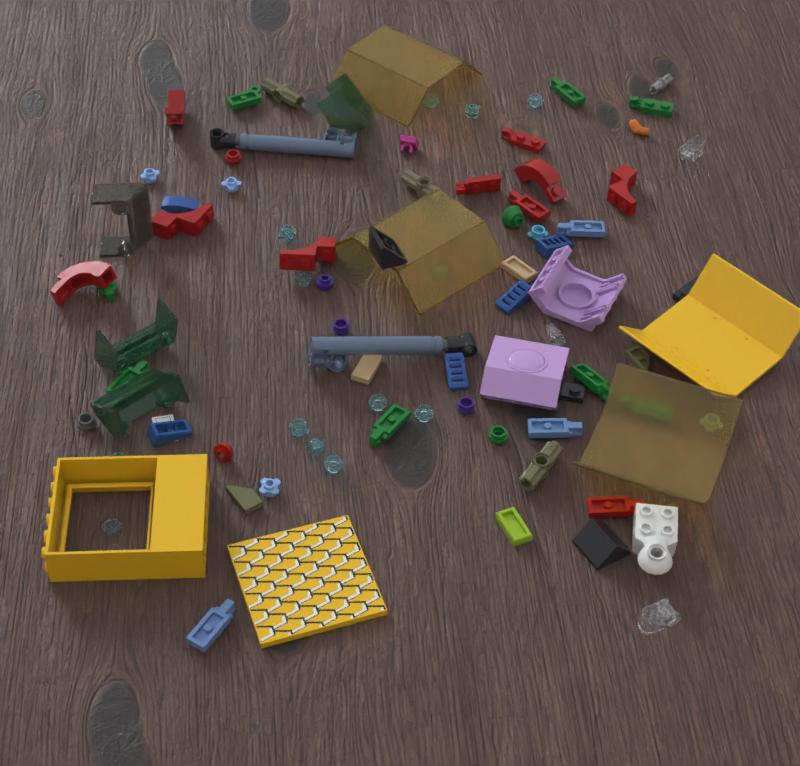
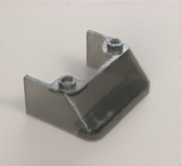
[92,183,153,258]

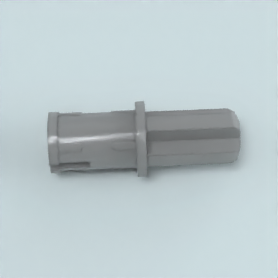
[649,74,673,95]

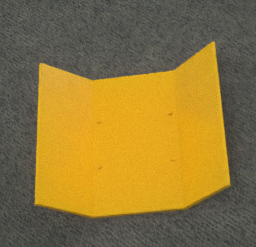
[618,253,800,398]

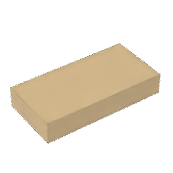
[501,255,538,284]
[351,355,383,385]

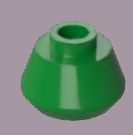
[502,205,524,228]

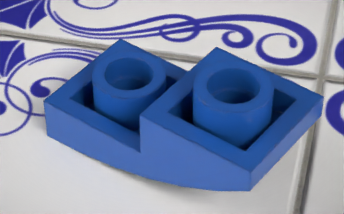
[161,196,200,213]

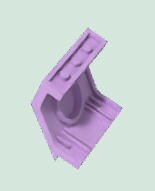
[528,245,627,332]
[480,335,570,411]

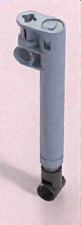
[210,128,358,159]
[307,332,477,372]

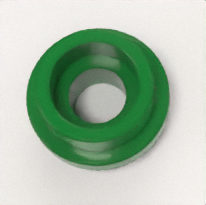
[488,425,508,444]

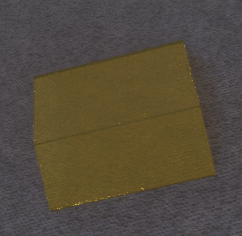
[329,24,481,127]
[336,189,504,315]
[571,363,743,505]

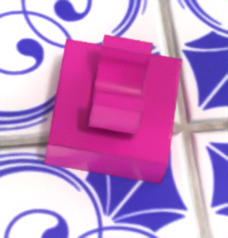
[400,134,419,155]

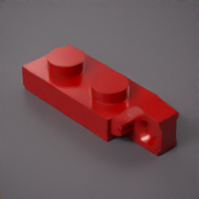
[501,127,546,154]
[454,174,501,195]
[508,190,551,223]
[586,495,645,518]

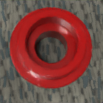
[225,149,242,164]
[213,442,233,462]

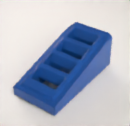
[535,234,573,258]
[495,280,532,314]
[444,352,468,390]
[147,419,193,447]

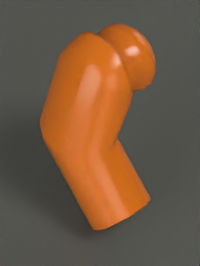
[629,119,650,136]

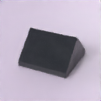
[369,226,408,270]
[573,518,632,571]

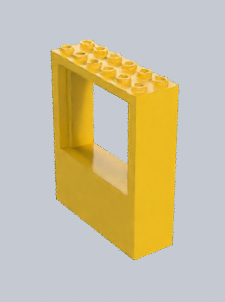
[41,454,210,582]

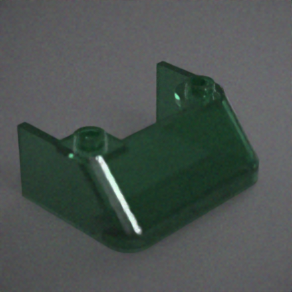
[316,72,373,131]
[95,298,178,372]
[90,369,190,440]

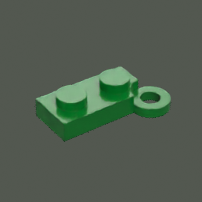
[226,85,262,110]

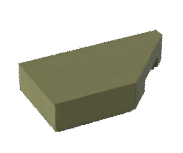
[624,345,651,376]
[226,485,263,515]

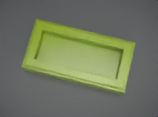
[495,507,533,547]

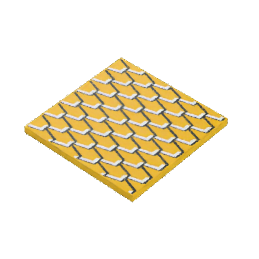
[227,515,388,649]

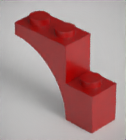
[607,164,637,217]
[149,202,215,240]
[279,237,336,271]

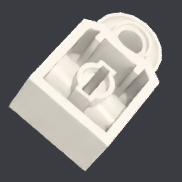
[632,503,678,575]

